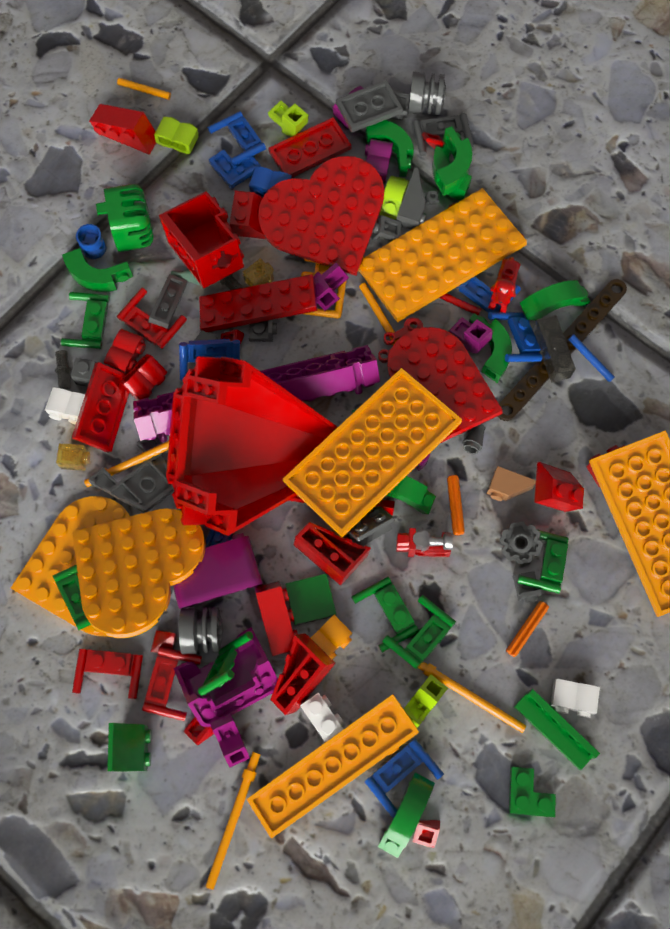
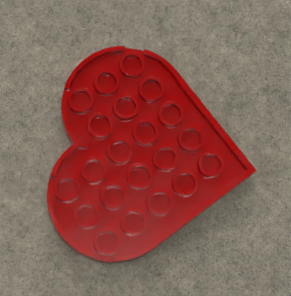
[258,156,384,276]
[381,327,503,443]

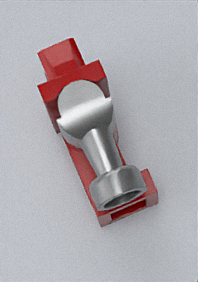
[396,528,453,557]

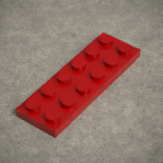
[199,274,317,332]

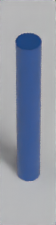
[568,334,615,382]

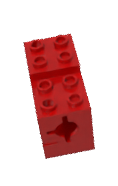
[159,191,244,289]

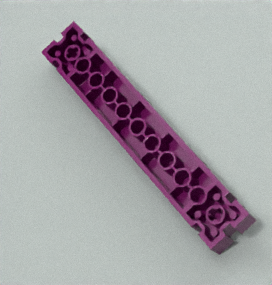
[133,345,380,442]

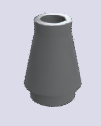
[463,424,486,454]

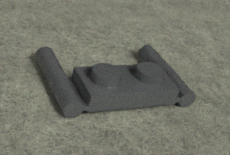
[412,113,474,156]

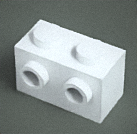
[300,693,345,742]

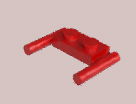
[116,287,187,349]
[142,646,202,721]
[72,649,143,699]

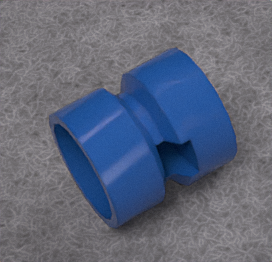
[76,224,107,259]

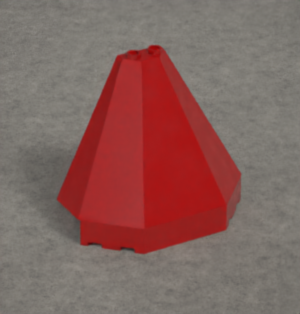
[166,356,338,536]

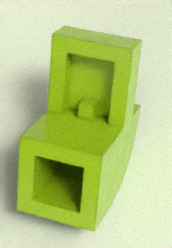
[268,101,308,137]
[379,175,410,220]
[404,674,448,728]

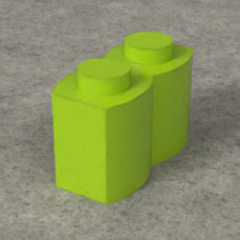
[154,117,199,154]

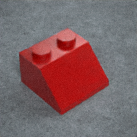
[229,190,266,239]
[534,462,584,512]

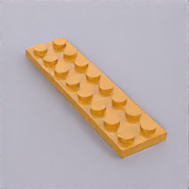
[247,694,419,839]

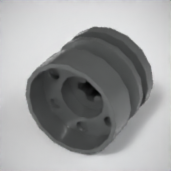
[409,71,446,115]
[179,607,223,654]

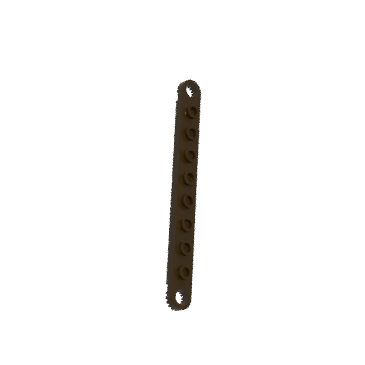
[497,279,627,421]

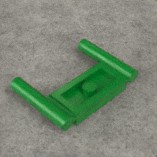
[61,292,110,349]
[517,529,569,594]
[52,564,91,631]
[351,577,419,653]
[382,595,456,669]
[198,631,253,696]

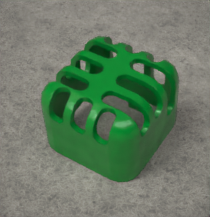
[96,184,153,252]

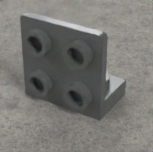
[347,506,395,546]

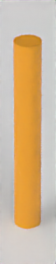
[117,78,171,100]

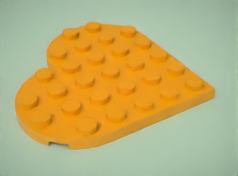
[11,496,130,637]
[72,508,206,638]

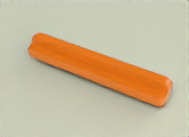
[447,475,465,535]
[506,601,549,657]

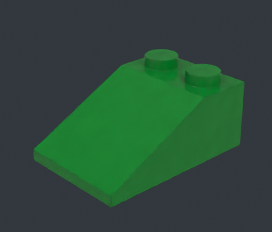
[107,723,152,772]

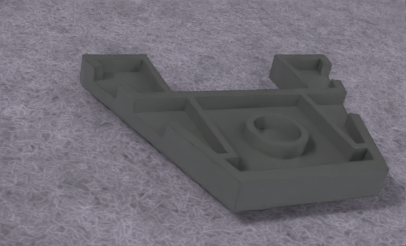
[88,439,174,513]

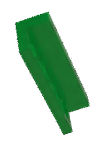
[514,689,600,770]

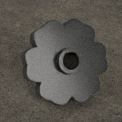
[499,521,543,564]

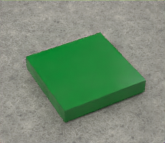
[286,574,337,626]

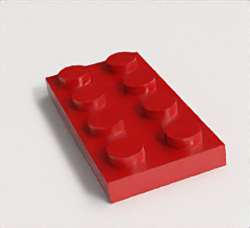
[268,117,352,178]
[72,362,129,453]

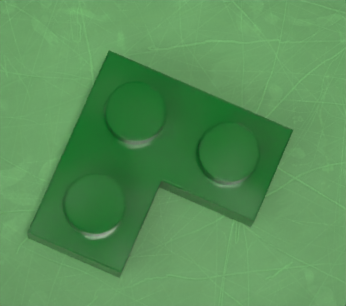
[509,767,556,818]

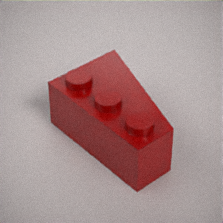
[89,104,156,155]
[294,522,371,586]
[255,581,298,656]
[270,633,336,715]

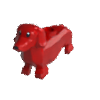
[488,257,521,313]

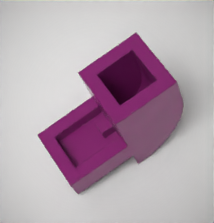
[314,263,349,311]
[449,317,493,354]
[210,714,250,768]

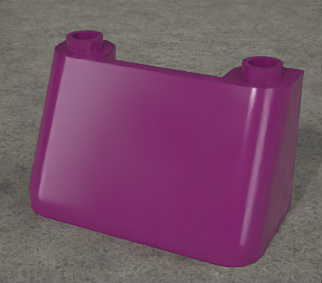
[173,533,263,609]
[173,627,278,727]

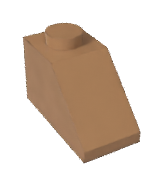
[486,466,536,501]

